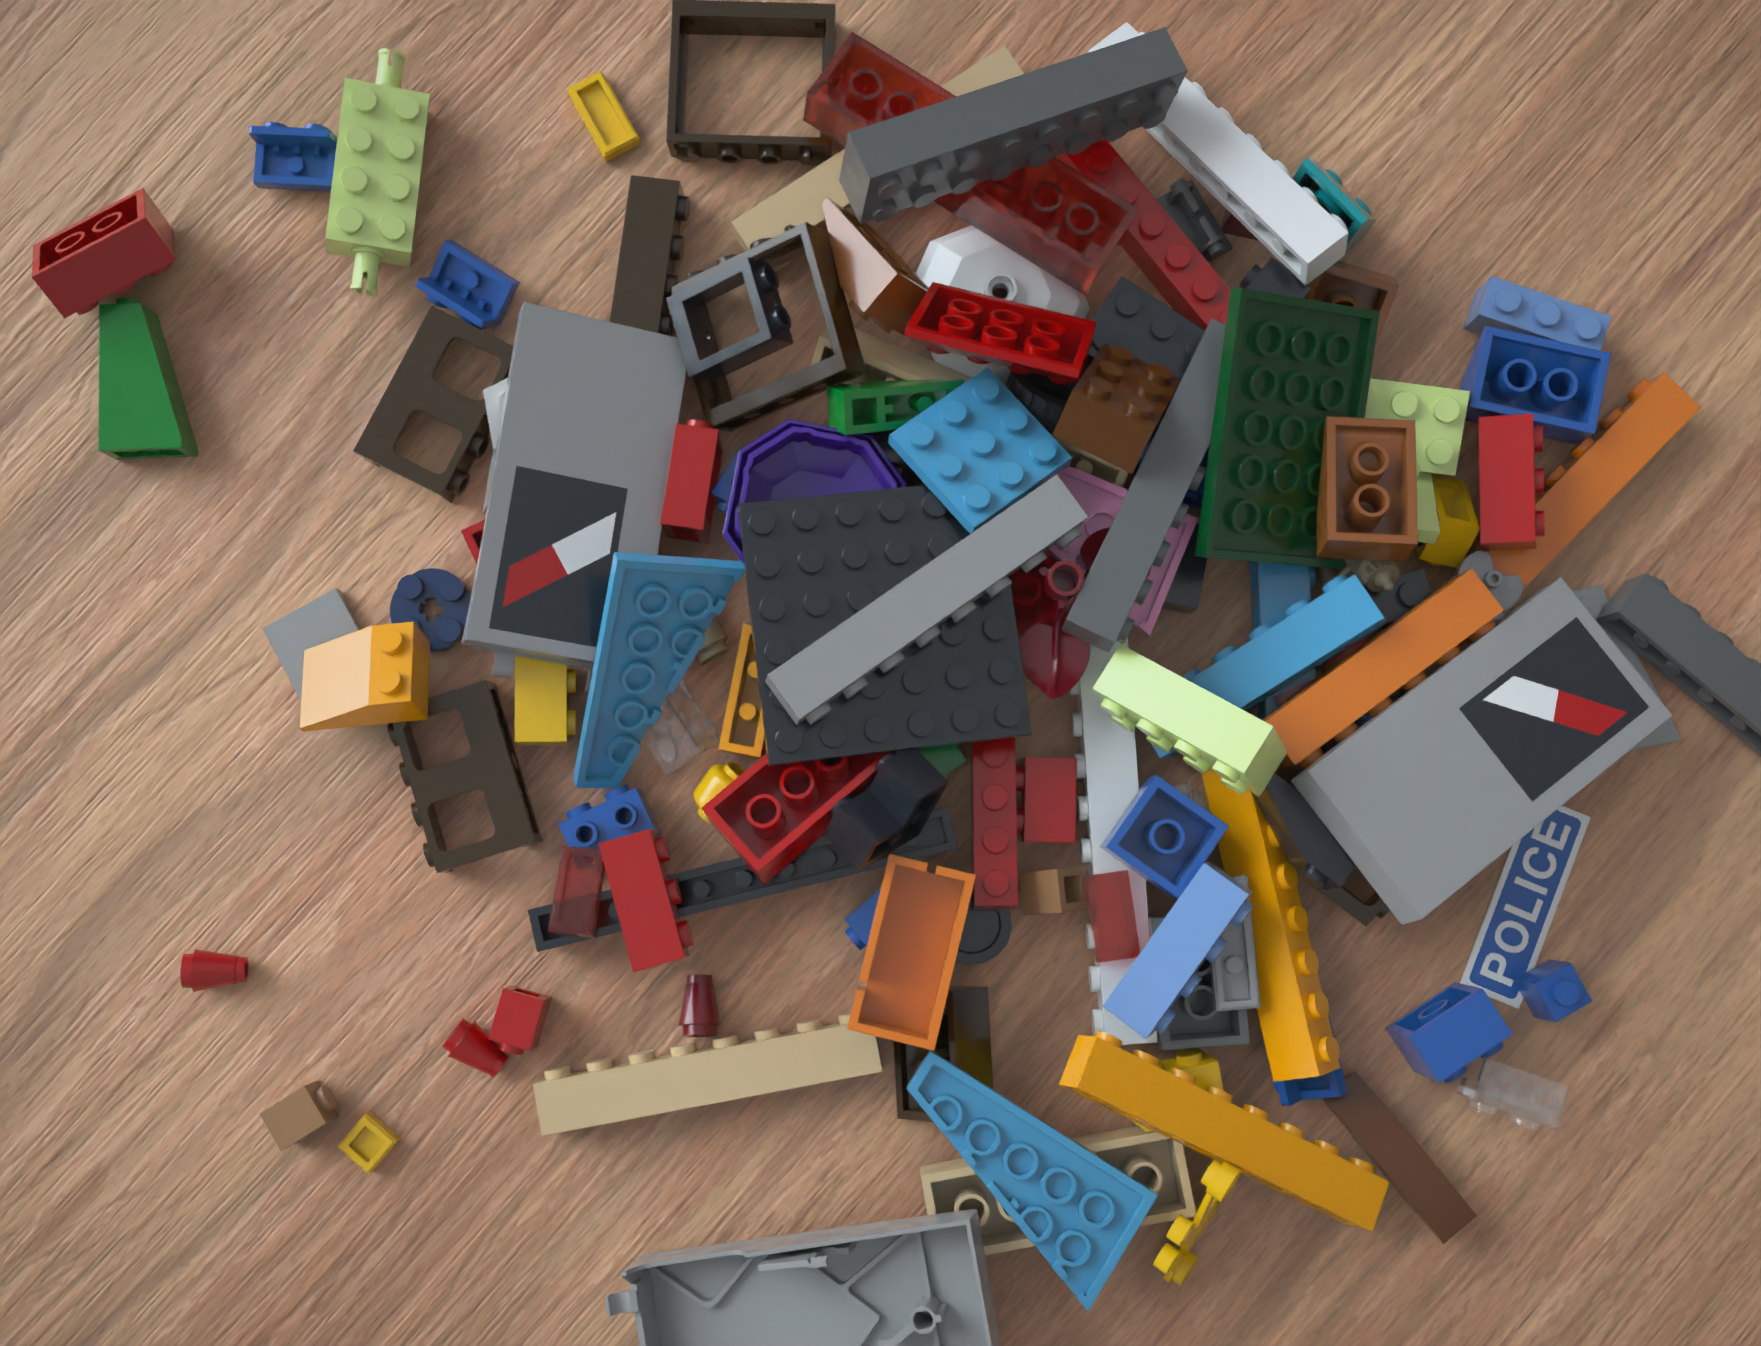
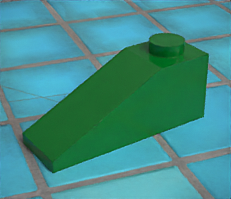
[827,379,964,435]

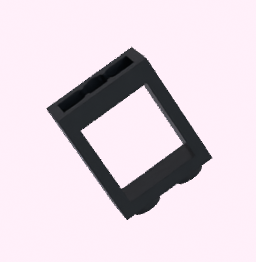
[666,257,794,382]

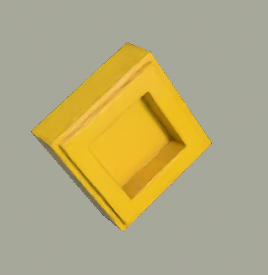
[337,1111,401,1174]

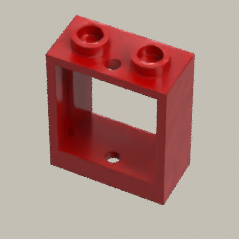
[660,419,723,544]

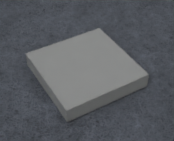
[262,588,361,700]

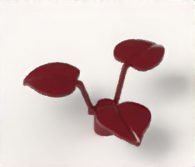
[1010,528,1152,700]

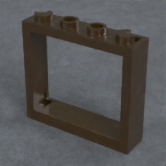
[666,0,837,166]
[669,222,867,432]

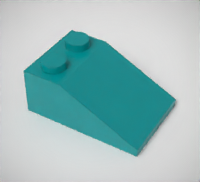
[1292,158,1376,252]

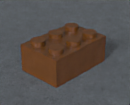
[1053,343,1181,473]

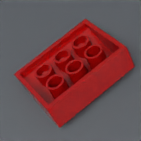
[904,282,1097,385]

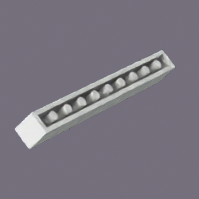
[1069,637,1158,1045]

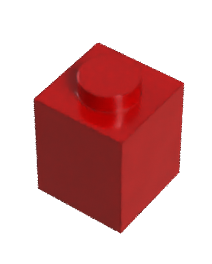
[488,986,552,1055]

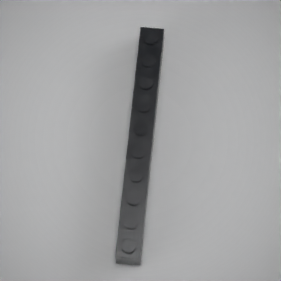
[528,807,958,952]

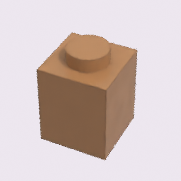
[1019,866,1090,915]
[260,1080,339,1151]

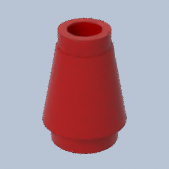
[180,949,249,992]
[442,1018,509,1077]

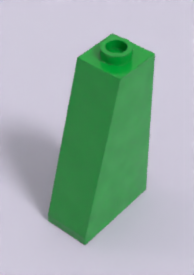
[98,298,198,460]

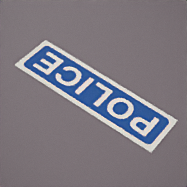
[1460,806,1591,1009]

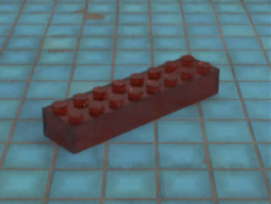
[803,32,1139,296]

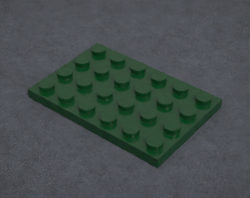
[1195,288,1380,569]

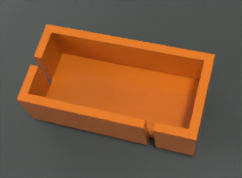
[847,853,976,1051]

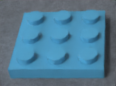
[888,367,1072,534]

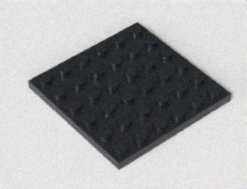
[737,485,1032,767]

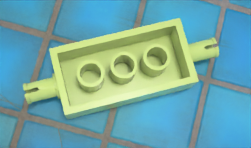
[325,48,430,296]

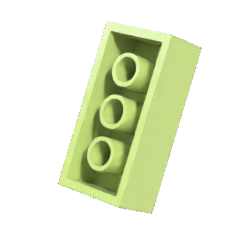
[1365,378,1470,476]
[1092,644,1287,797]

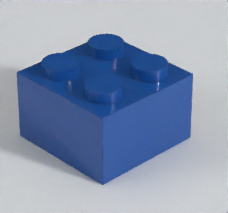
[1100,775,1229,899]
[1385,982,1513,1083]

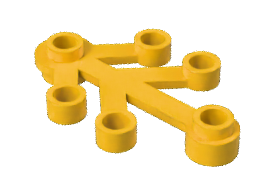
[1153,1160,1241,1286]

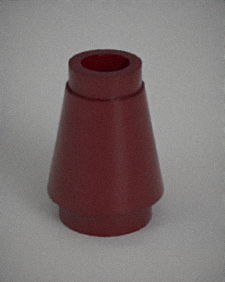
[678,974,721,1037]

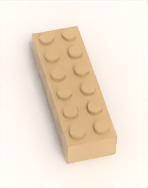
[920,1126,1196,1255]

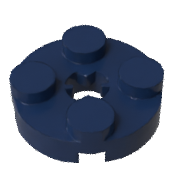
[390,568,471,652]

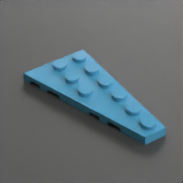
[573,552,745,789]
[907,1050,1158,1311]

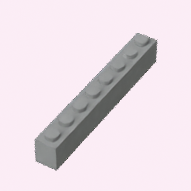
[765,475,1088,725]

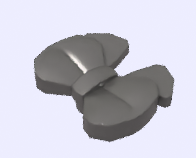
[1450,551,1524,621]

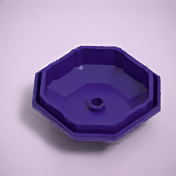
[722,419,907,563]

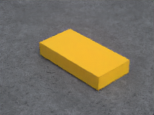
[566,70,641,162]

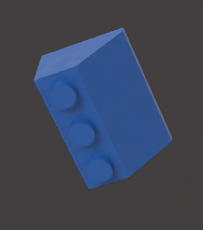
[1460,326,1611,445]

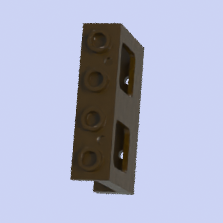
[353,306,513,503]
[387,680,543,873]

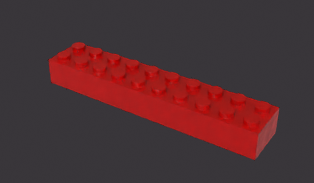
[702,551,1081,885]

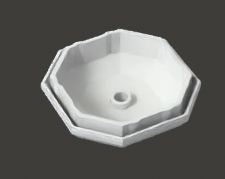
[916,212,1090,385]

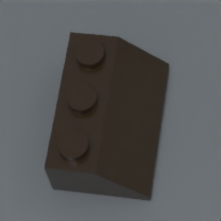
[894,986,993,1122]

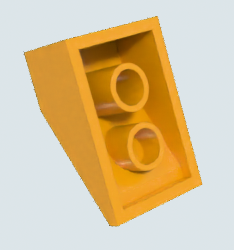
[300,622,430,731]

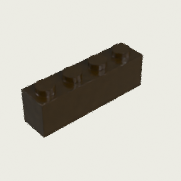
[610,175,690,336]

